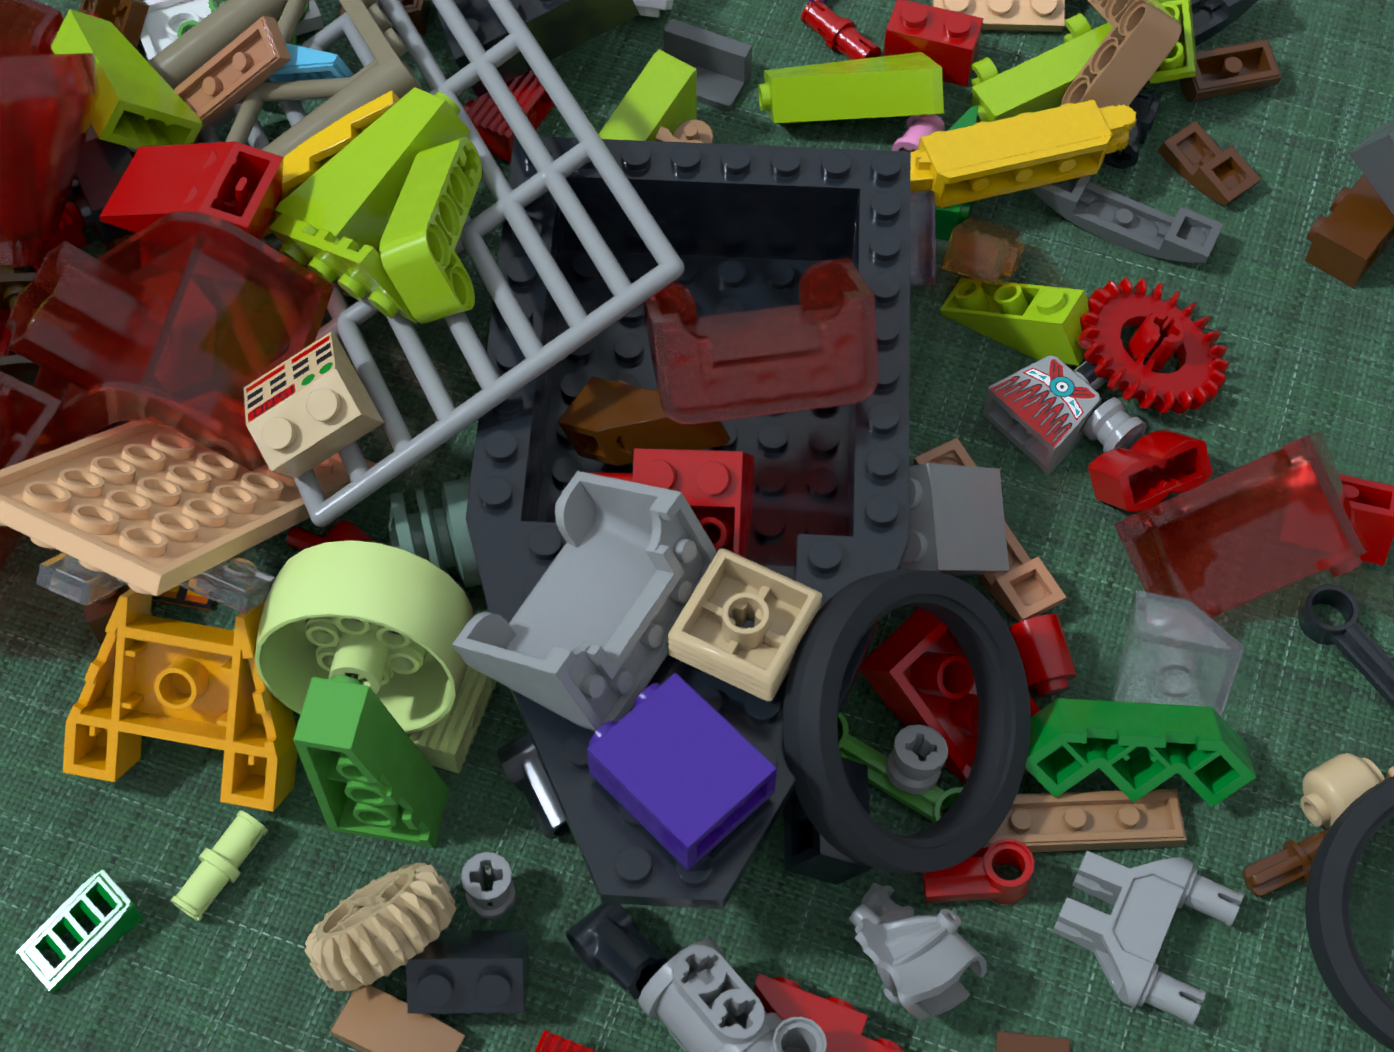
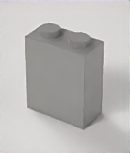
[900,463,1009,577]

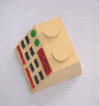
[244,332,384,479]

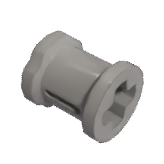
[461,852,516,919]

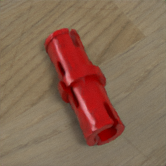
[801,0,881,60]

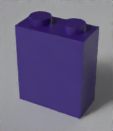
[587,673,777,871]

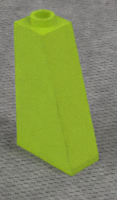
[51,9,203,149]
[599,49,697,141]
[758,52,944,123]
[274,87,471,250]

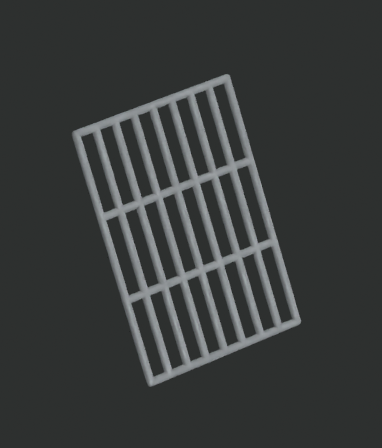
[193,0,684,527]

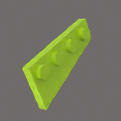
[269,214,417,323]

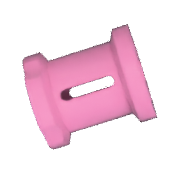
[892,114,946,152]

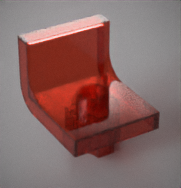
[5,211,334,471]

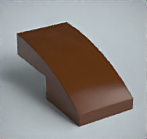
[79,0,149,48]
[1157,121,1261,206]

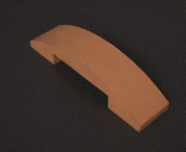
[913,438,1067,622]

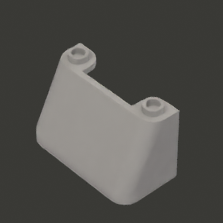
[452,471,717,732]

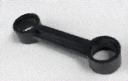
[1299,585,1394,709]

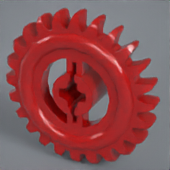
[1078,278,1229,414]

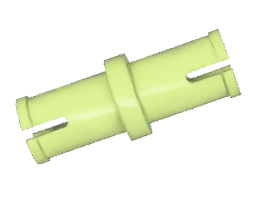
[170,810,268,922]

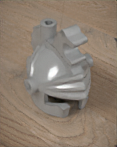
[849,883,987,1021]

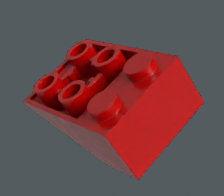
[100,141,284,268]
[632,448,755,558]

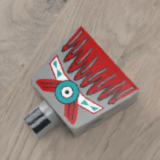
[982,356,1105,475]

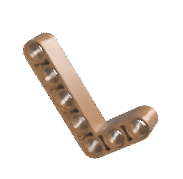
[1061,0,1182,108]

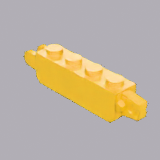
[910,100,1136,208]

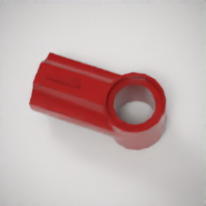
[922,839,1034,905]

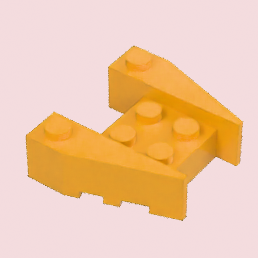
[63,589,298,812]

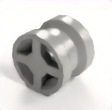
[1082,397,1147,453]
[886,724,948,794]

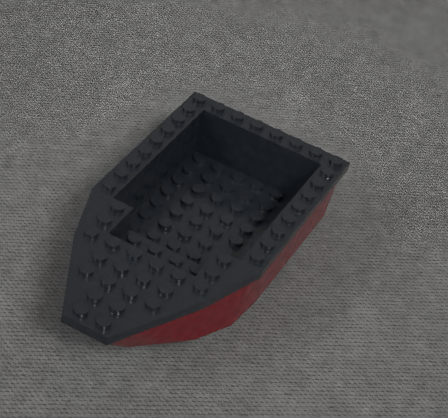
[466,135,911,909]

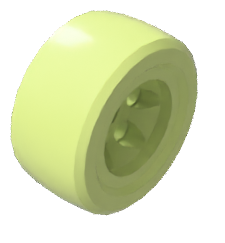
[255,540,473,734]

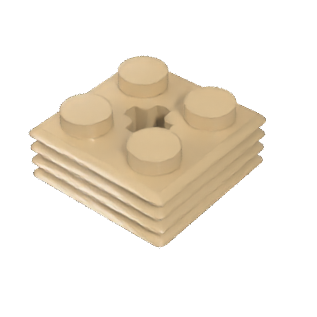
[668,549,822,701]

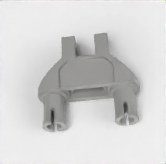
[1052,851,1244,1026]

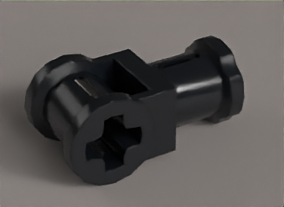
[1104,90,1163,169]

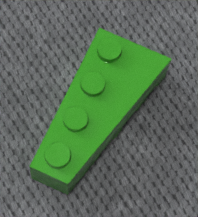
[293,676,450,849]

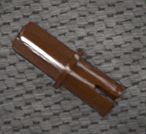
[1242,826,1331,897]

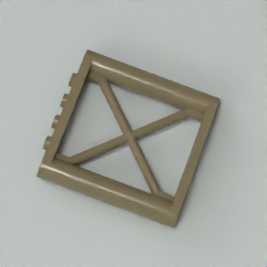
[127,0,424,158]

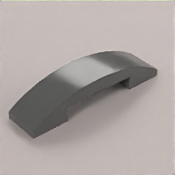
[1032,175,1224,263]

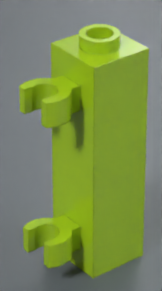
[972,13,1113,123]

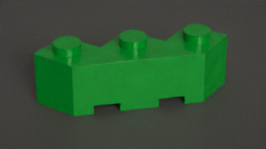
[1025,698,1256,808]

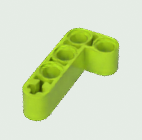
[379,137,482,324]

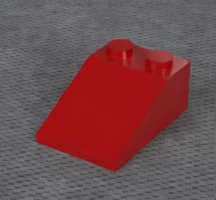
[860,608,1040,785]

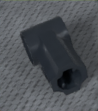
[497,732,572,840]
[565,903,668,1000]

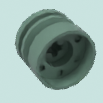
[388,477,482,588]

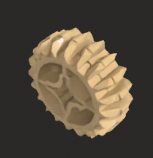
[305,862,457,992]

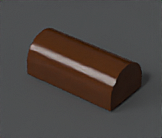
[1179,39,1282,102]

